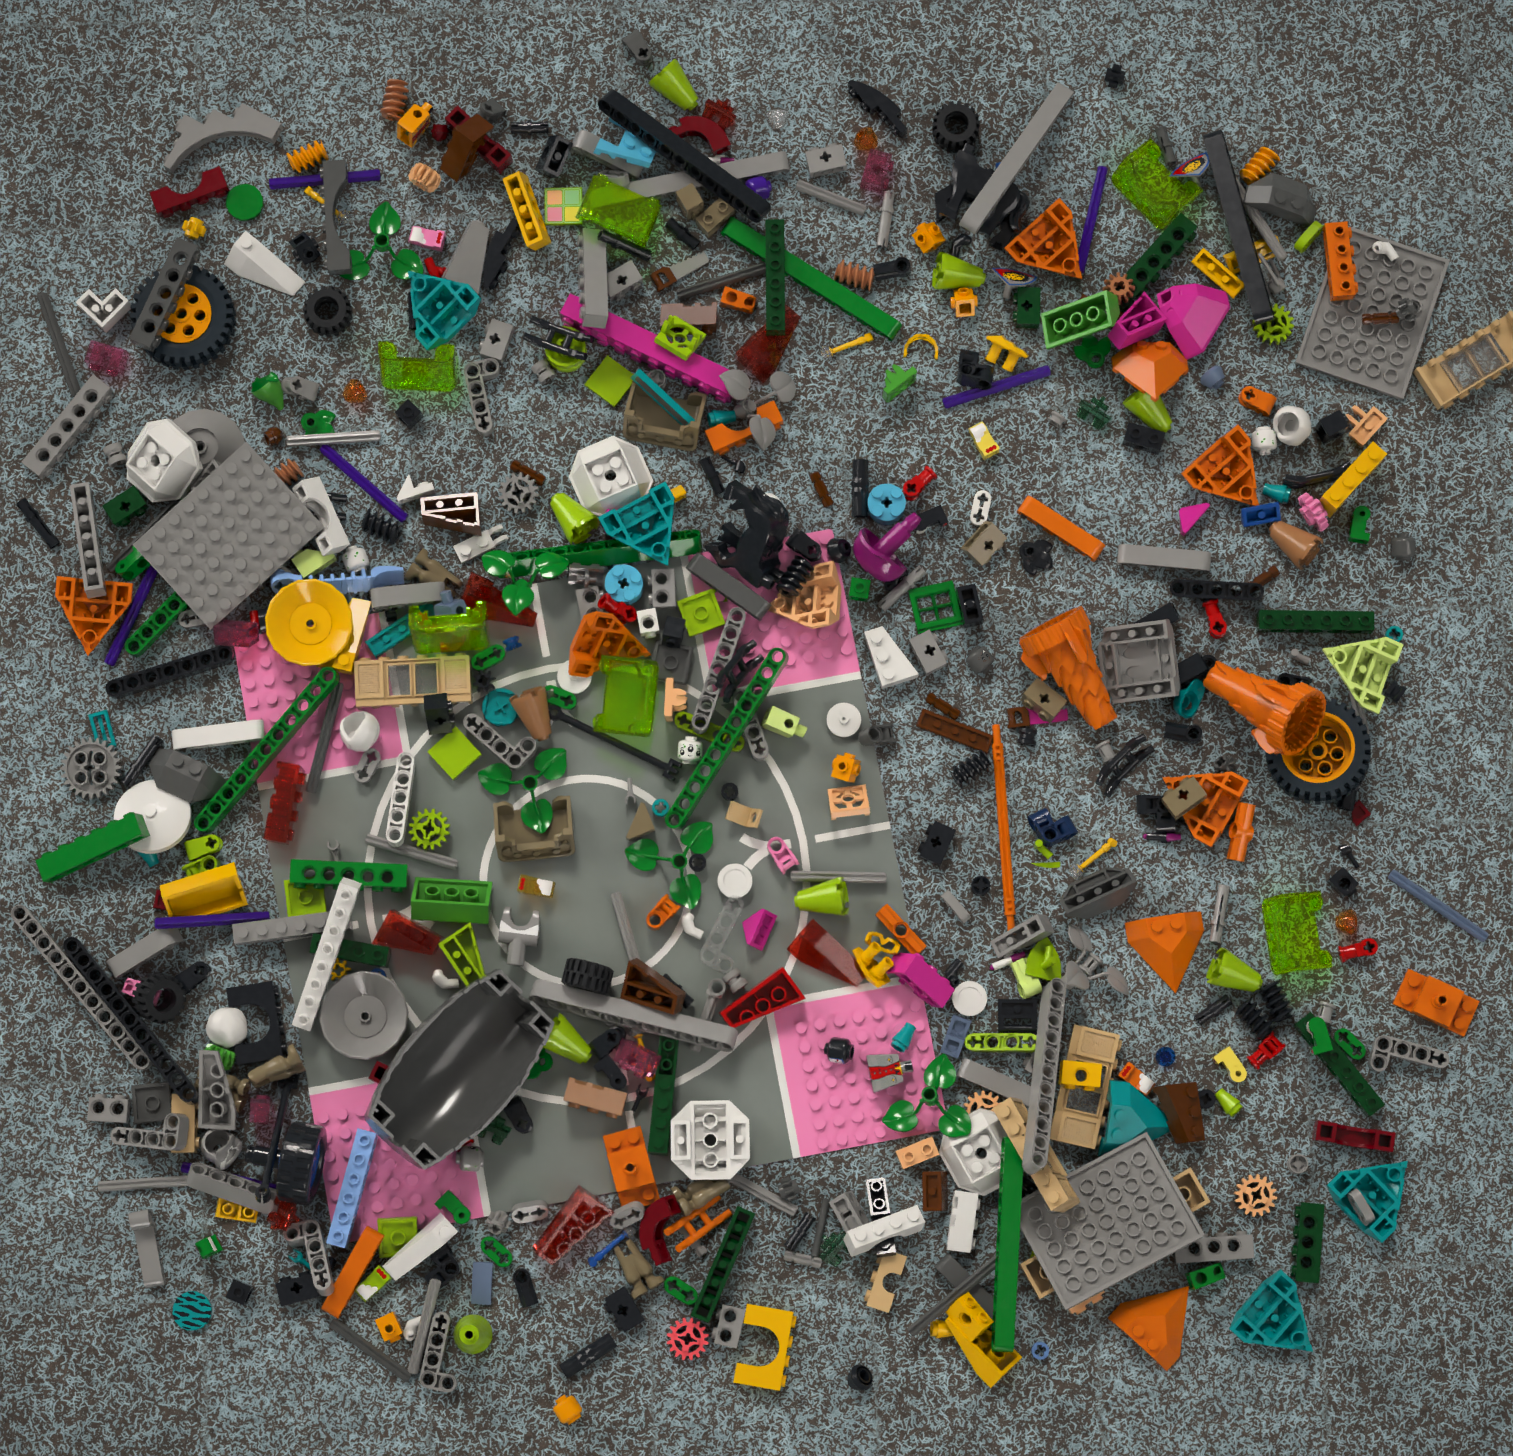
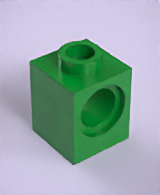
[848,577,871,602]

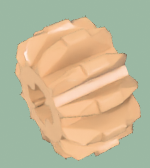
[408,163,441,193]

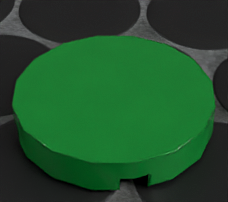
[226,184,264,221]

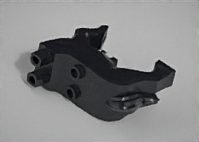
[934,143,1030,253]
[704,480,789,590]

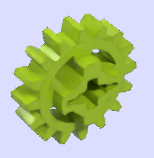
[1252,303,1294,345]
[408,808,451,851]

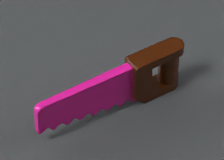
[1007,707,1068,729]

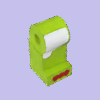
[354,1265,392,1302]

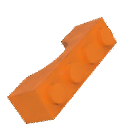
[705,400,783,455]

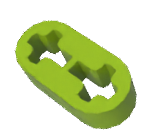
[1294,220,1323,253]

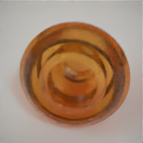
[854,127,878,152]
[342,379,367,403]
[1335,909,1358,935]

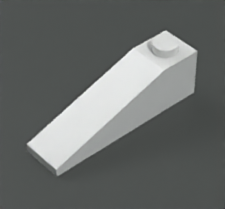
[382,1213,458,1281]

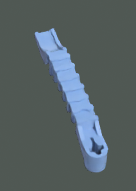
[270,566,404,594]

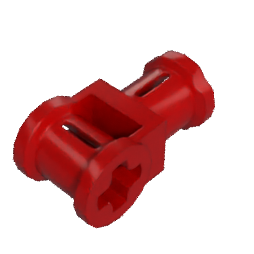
[902,465,937,501]
[597,593,637,625]
[1202,599,1227,639]
[1337,938,1378,963]
[1246,1031,1286,1070]

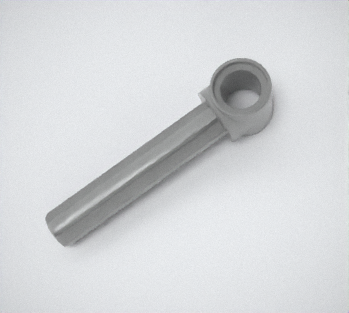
[689,978,726,1052]

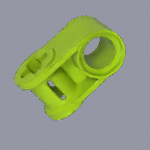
[184,834,223,862]
[181,855,221,877]

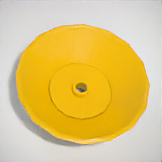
[265,579,353,666]

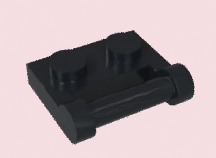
[998,999,1037,1034]

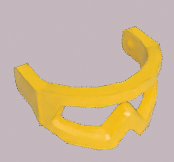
[903,334,938,360]
[864,931,900,955]

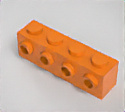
[1322,221,1358,301]

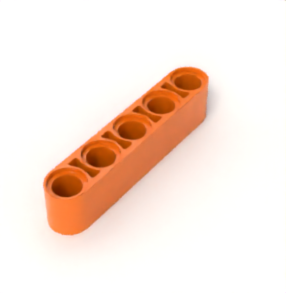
[1017,495,1105,562]
[321,1226,385,1319]

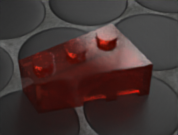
[372,909,444,955]

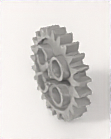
[60,737,123,799]

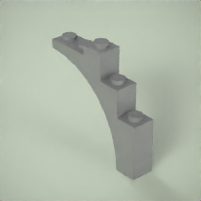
[163,103,283,174]

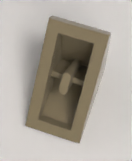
[626,802,655,841]

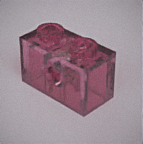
[860,148,894,194]
[84,340,130,377]
[213,620,259,648]
[613,1039,662,1079]
[249,1095,275,1124]

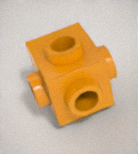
[912,222,946,254]
[950,287,978,317]
[831,752,861,783]

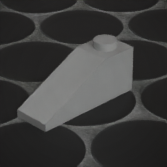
[990,914,1055,959]

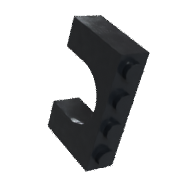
[1132,602,1210,686]
[226,981,288,1066]

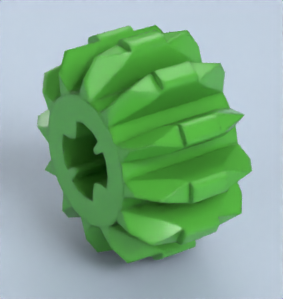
[204,1043,236,1070]

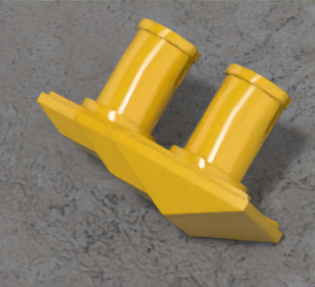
[985,335,1029,372]
[852,941,894,988]

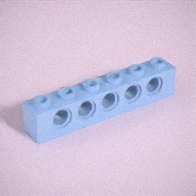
[326,1128,378,1248]

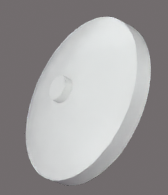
[114,780,192,854]

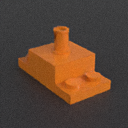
[1392,968,1480,1037]
[603,1126,660,1207]

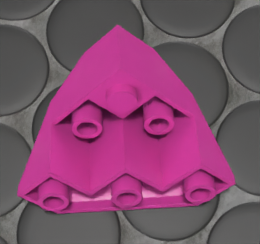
[1157,283,1231,360]

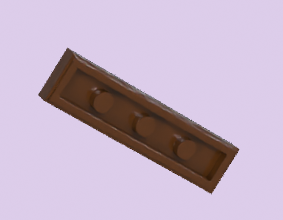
[916,708,993,754]

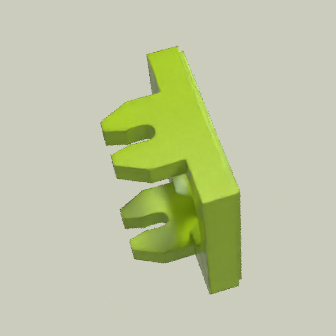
[654,315,706,361]

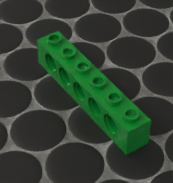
[289,859,408,893]

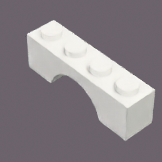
[292,476,350,556]
[843,1205,925,1257]

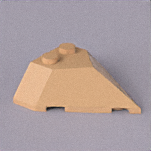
[768,561,841,629]

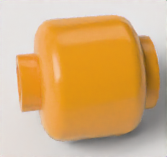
[553,1394,582,1425]

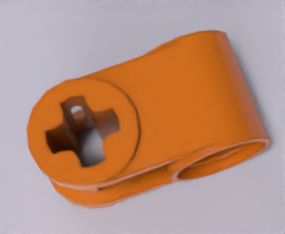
[1238,386,1277,417]
[646,894,681,930]

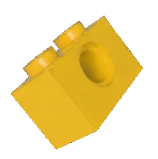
[1059,1060,1102,1091]
[945,1292,994,1342]

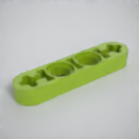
[674,711,745,752]
[964,1033,1037,1053]

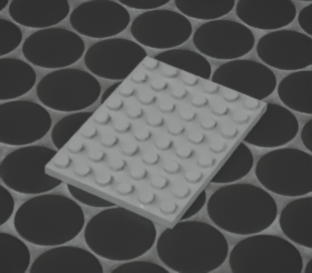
[1294,226,1450,400]
[133,442,324,630]
[1020,1132,1205,1311]

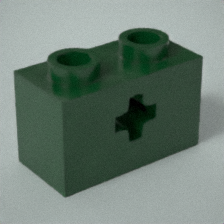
[1013,287,1041,329]
[102,485,149,528]

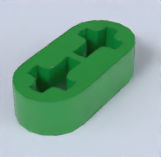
[471,644,506,672]
[545,685,577,711]
[1333,1028,1366,1060]
[480,1236,513,1267]
[664,1276,698,1305]

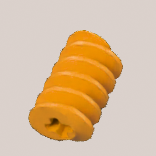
[286,139,329,173]
[1239,147,1280,185]

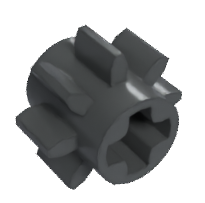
[1395,298,1419,322]
[1213,754,1238,774]
[777,1177,800,1202]

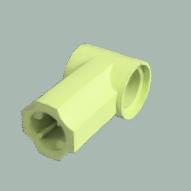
[1010,958,1042,999]

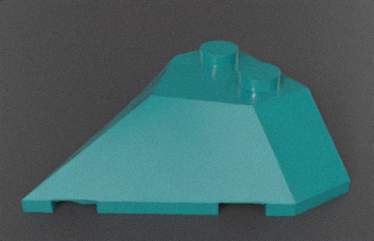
[408,271,481,351]
[598,481,675,566]
[1098,1080,1170,1157]
[1326,1161,1408,1243]
[1229,1269,1313,1352]

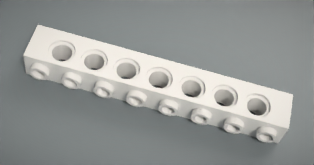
[292,877,362,1031]

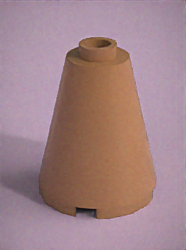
[1269,521,1323,570]
[509,686,552,741]

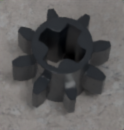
[1104,64,1126,89]
[472,670,496,694]

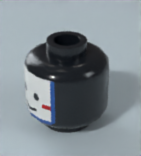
[824,1037,854,1064]

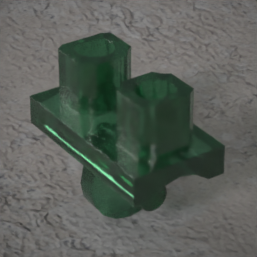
[1076,396,1112,430]
[476,1112,512,1145]
[819,1230,849,1267]

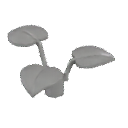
[719,369,796,451]
[1061,924,1129,995]

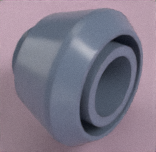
[1200,365,1225,390]

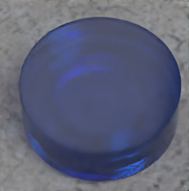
[1155,1047,1175,1067]

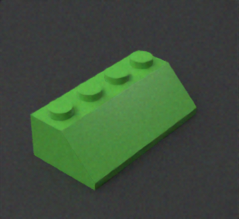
[1041,290,1120,349]
[411,877,493,924]

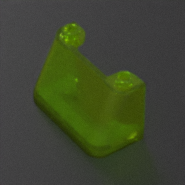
[1112,138,1203,229]
[575,173,662,248]
[378,341,458,392]
[408,601,490,654]
[593,655,659,737]
[1262,891,1332,975]

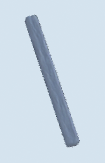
[1388,870,1489,942]

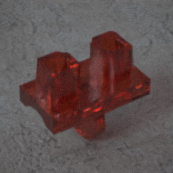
[702,98,736,132]
[266,1196,299,1231]

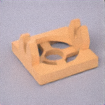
[664,678,687,722]
[827,784,870,820]

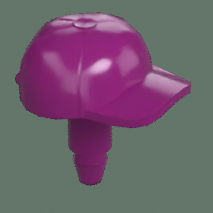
[853,512,922,582]

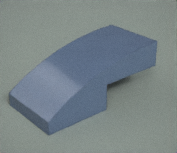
[940,1014,972,1059]
[471,1261,493,1305]

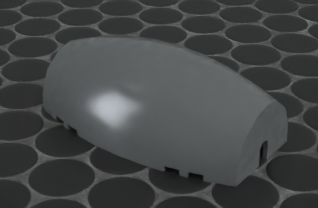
[364,969,555,1170]

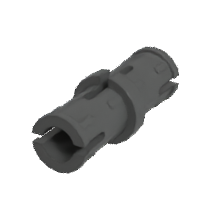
[1154,126,1177,166]

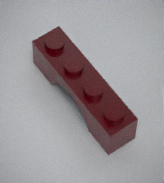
[445,105,513,174]
[149,166,230,218]
[1312,1120,1396,1153]

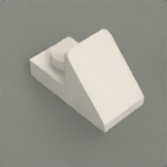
[397,475,436,505]

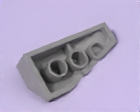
[198,1050,236,1130]

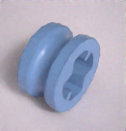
[1031,1342,1049,1360]

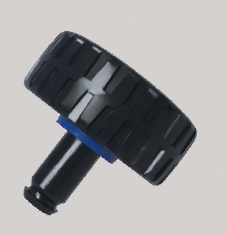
[245,1121,327,1206]

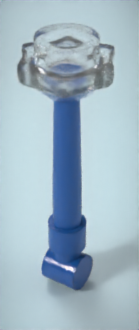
[588,1225,637,1267]

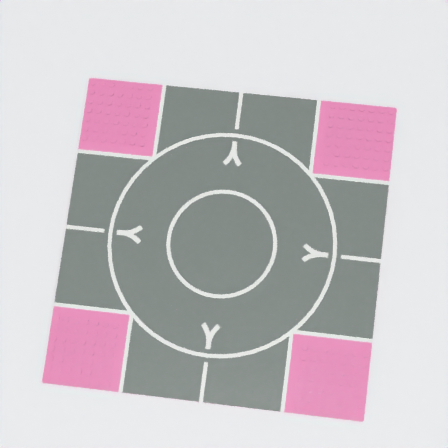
[233,529,945,1242]

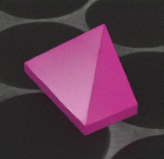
[1179,503,1210,537]
[742,908,777,951]

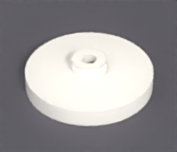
[557,660,592,694]
[827,703,861,737]
[718,863,752,899]
[952,981,987,1016]

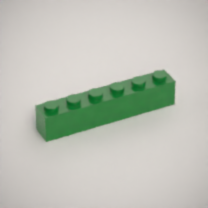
[35,812,150,883]

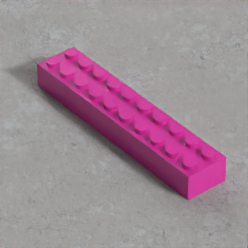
[560,293,733,404]

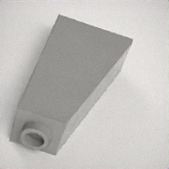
[441,220,489,294]

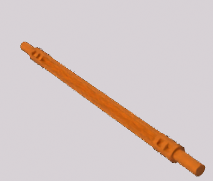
[992,724,1016,935]

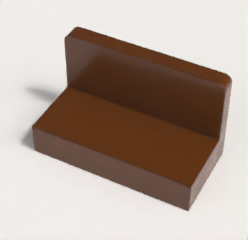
[922,1171,948,1211]

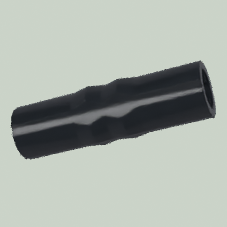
[851,459,869,518]
[559,1333,617,1379]

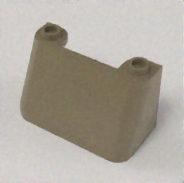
[623,381,707,451]
[493,796,575,862]

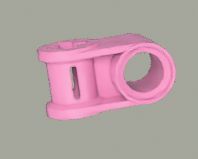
[767,837,799,875]

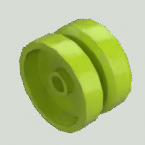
[545,326,587,373]

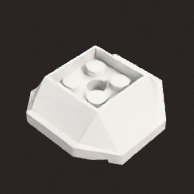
[126,419,203,503]
[569,436,654,517]
[671,1100,750,1180]
[939,1108,1008,1196]

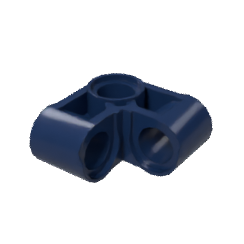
[1027,808,1078,847]

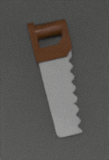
[650,251,709,293]

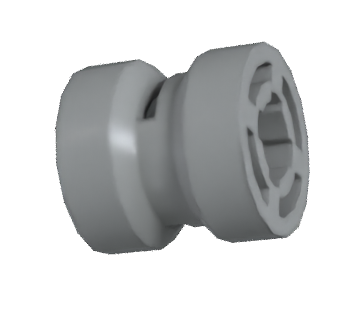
[531,359,557,385]
[647,369,666,389]
[103,442,127,468]
[722,967,748,994]
[1286,1154,1308,1174]

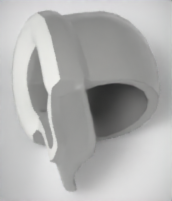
[200,1129,242,1170]

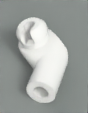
[1372,241,1399,262]
[681,913,704,940]
[432,969,459,989]
[403,1316,421,1341]

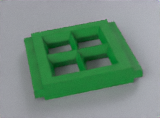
[908,580,963,635]

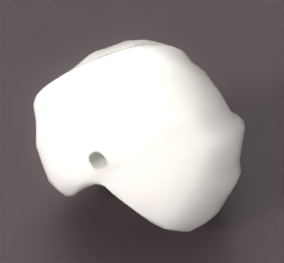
[1273,406,1312,446]
[339,711,380,752]
[206,1007,247,1048]

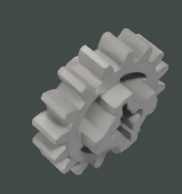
[498,472,540,514]

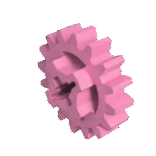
[1298,493,1329,532]

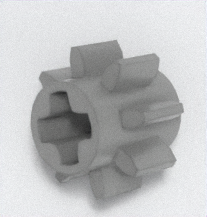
[485,1210,511,1235]

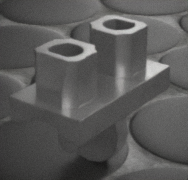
[568,563,604,588]

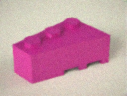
[1108,291,1167,350]
[886,952,955,1008]

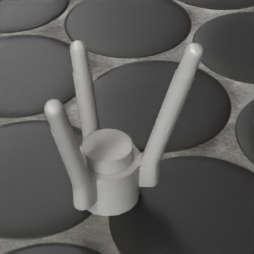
[1258,253,1286,296]

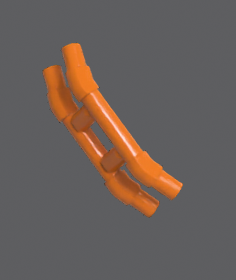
[664,1195,733,1252]

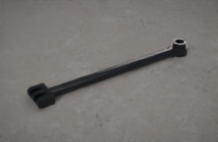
[549,705,683,782]
[255,1075,300,1204]

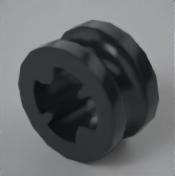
[721,783,738,801]
[689,854,706,872]

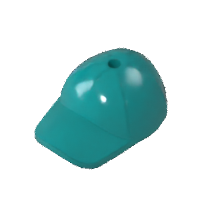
[1173,678,1205,719]

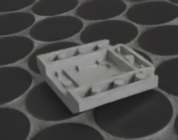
[1098,619,1180,704]

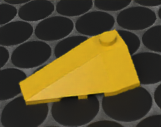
[316,597,371,675]
[945,1317,1022,1388]

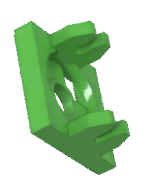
[882,364,917,403]

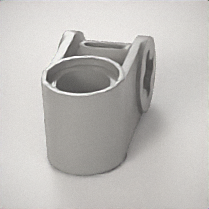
[281,376,320,403]

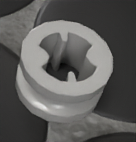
[1047,411,1066,429]

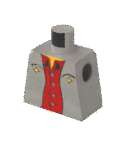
[866,1054,913,1093]

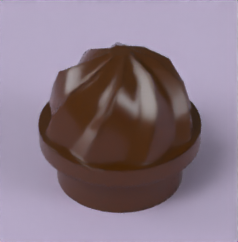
[263,427,283,446]

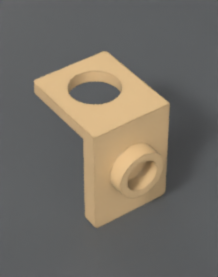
[725,801,763,828]

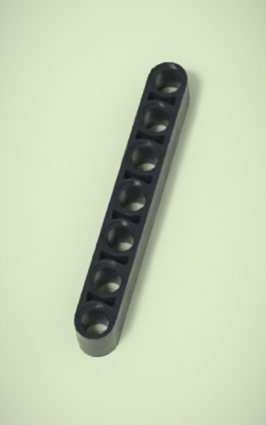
[105,645,235,699]

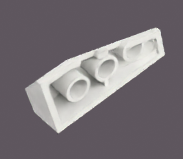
[224,231,306,296]

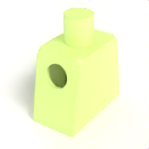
[760,706,807,738]

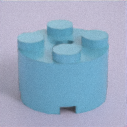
[867,484,906,525]
[605,564,644,605]

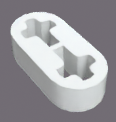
[970,490,991,527]

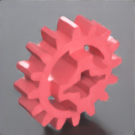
[667,1318,709,1360]

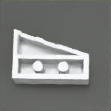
[864,626,919,689]
[946,1190,981,1253]

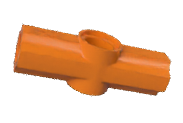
[1227,802,1256,862]
[875,904,927,954]

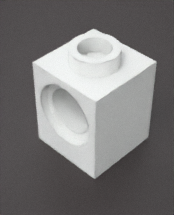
[637,608,660,639]

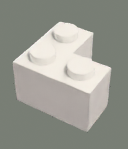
[76,288,131,333]

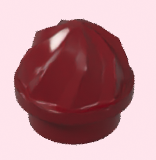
[431,124,449,142]

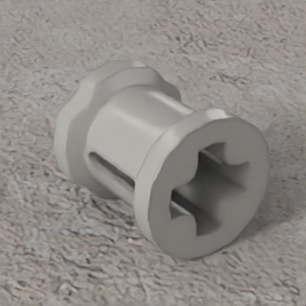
[1094,739,1117,764]
[1079,952,1103,977]
[1317,1001,1336,1025]

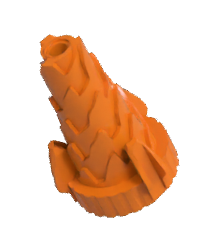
[1019,606,1118,730]
[1203,661,1326,756]

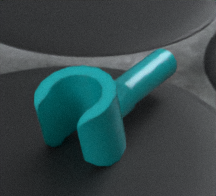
[288,1249,311,1270]

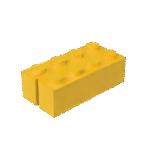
[160,862,248,929]

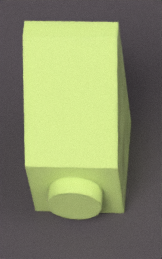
[291,549,337,579]

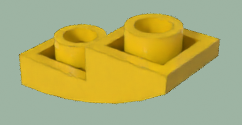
[215,1197,258,1223]

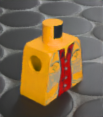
[397,102,434,148]

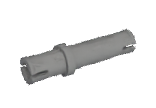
[876,191,895,249]
[877,565,927,612]
[1209,884,1230,944]

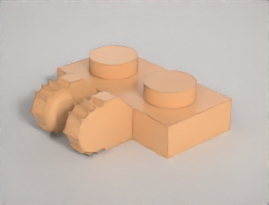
[1346,405,1388,447]

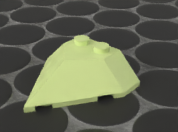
[1322,637,1404,714]

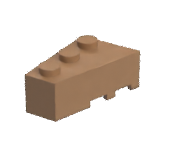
[563,1077,628,1119]

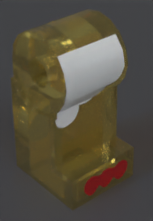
[517,874,556,898]

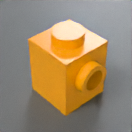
[375,1312,403,1343]

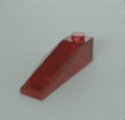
[735,305,800,383]
[459,571,538,627]
[787,919,866,987]

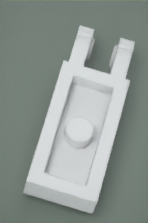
[453,524,509,564]

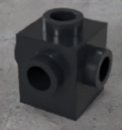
[289,231,321,266]

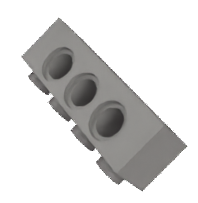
[1173,1231,1255,1264]

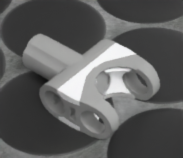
[498,906,540,966]

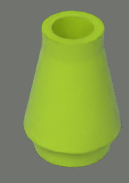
[1215,1088,1243,1117]

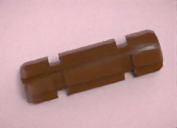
[1361,312,1399,325]
[510,460,546,486]
[810,471,833,508]
[1248,566,1280,594]
[925,692,961,720]

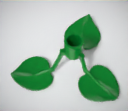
[339,201,423,280]
[481,550,569,616]
[478,748,567,833]
[625,822,713,909]
[882,1054,971,1138]

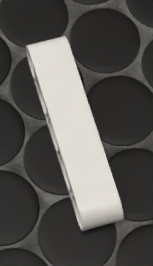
[172,720,265,751]
[386,752,416,847]

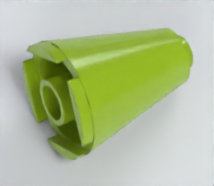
[648,59,699,111]
[932,252,986,290]
[1123,390,1172,432]
[550,493,600,544]
[794,877,849,915]
[1206,948,1263,992]
[543,1013,592,1064]
[453,1314,493,1354]

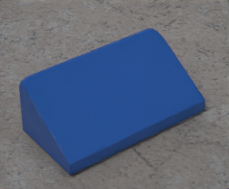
[1241,502,1281,527]

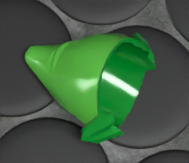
[251,372,284,411]

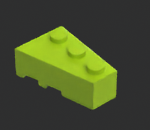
[438,922,486,986]

